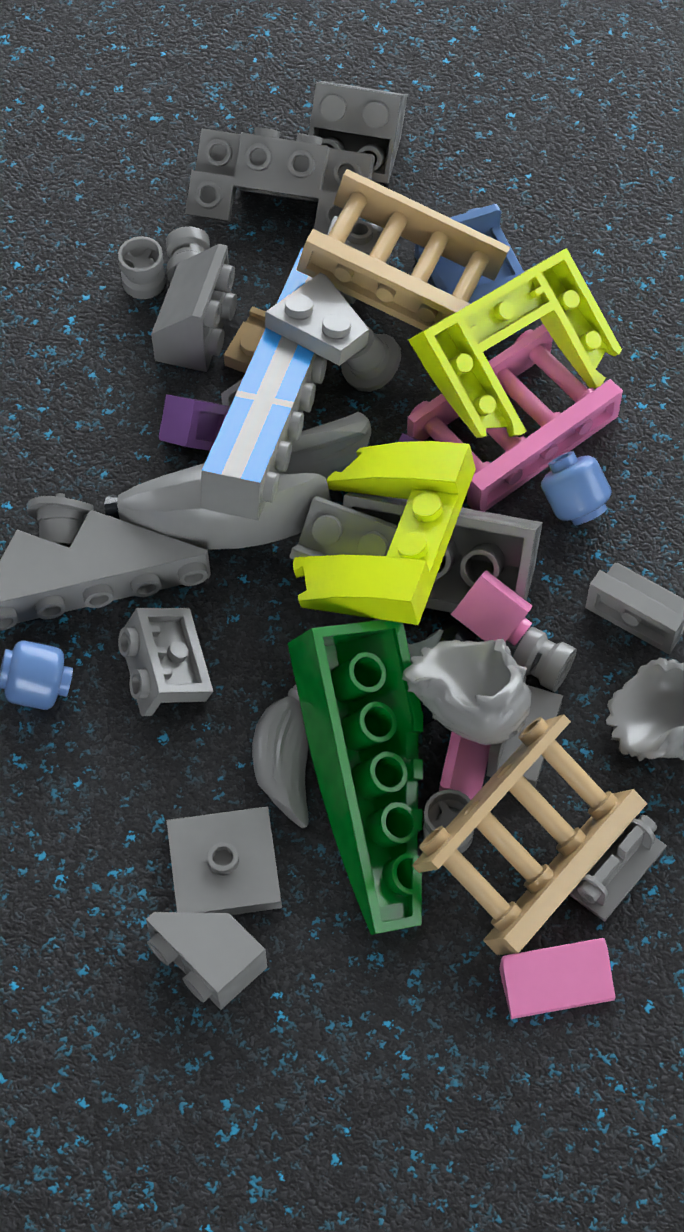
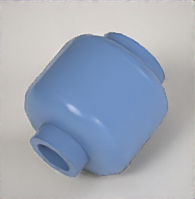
[541,451,612,526]
[0,640,73,710]

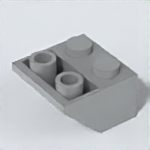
[309,81,408,184]
[151,244,237,372]

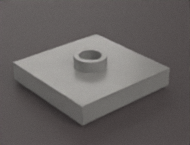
[166,806,282,915]

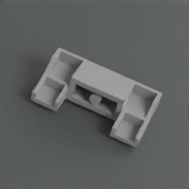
[185,127,375,235]

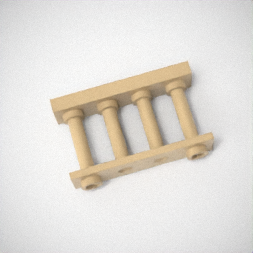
[296,169,510,330]
[412,714,647,955]

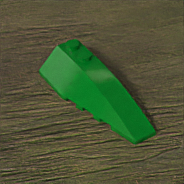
[288,620,423,935]

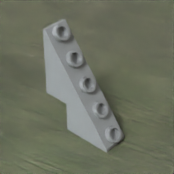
[0,510,211,630]

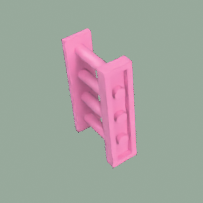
[407,324,623,512]

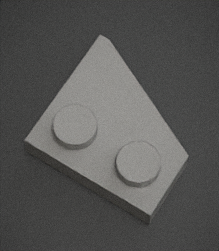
[265,272,369,366]

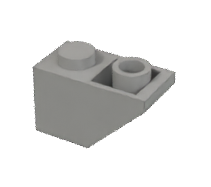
[146,912,267,1010]

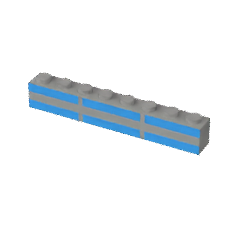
[201,248,356,520]

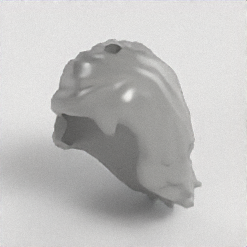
[402,639,531,745]
[606,658,684,761]

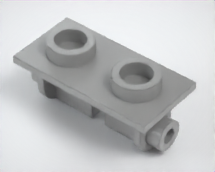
[569,815,667,922]

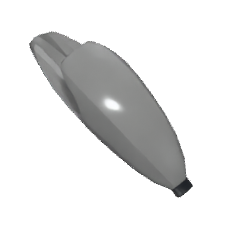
[104,412,372,550]

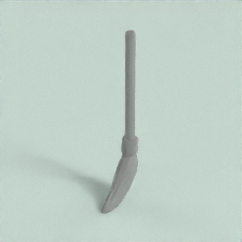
[252,552,462,828]

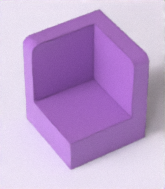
[159,394,230,451]

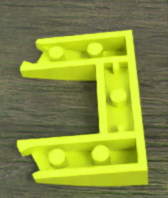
[408,248,622,438]
[293,441,476,625]

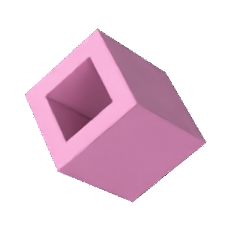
[451,570,533,646]

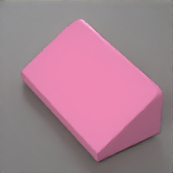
[439,732,491,800]
[499,938,615,1019]

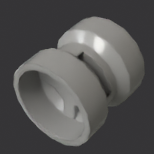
[166,226,210,283]
[118,236,166,299]
[513,626,577,692]
[423,789,474,854]

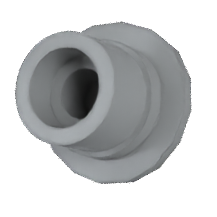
[341,327,401,392]
[27,493,94,548]

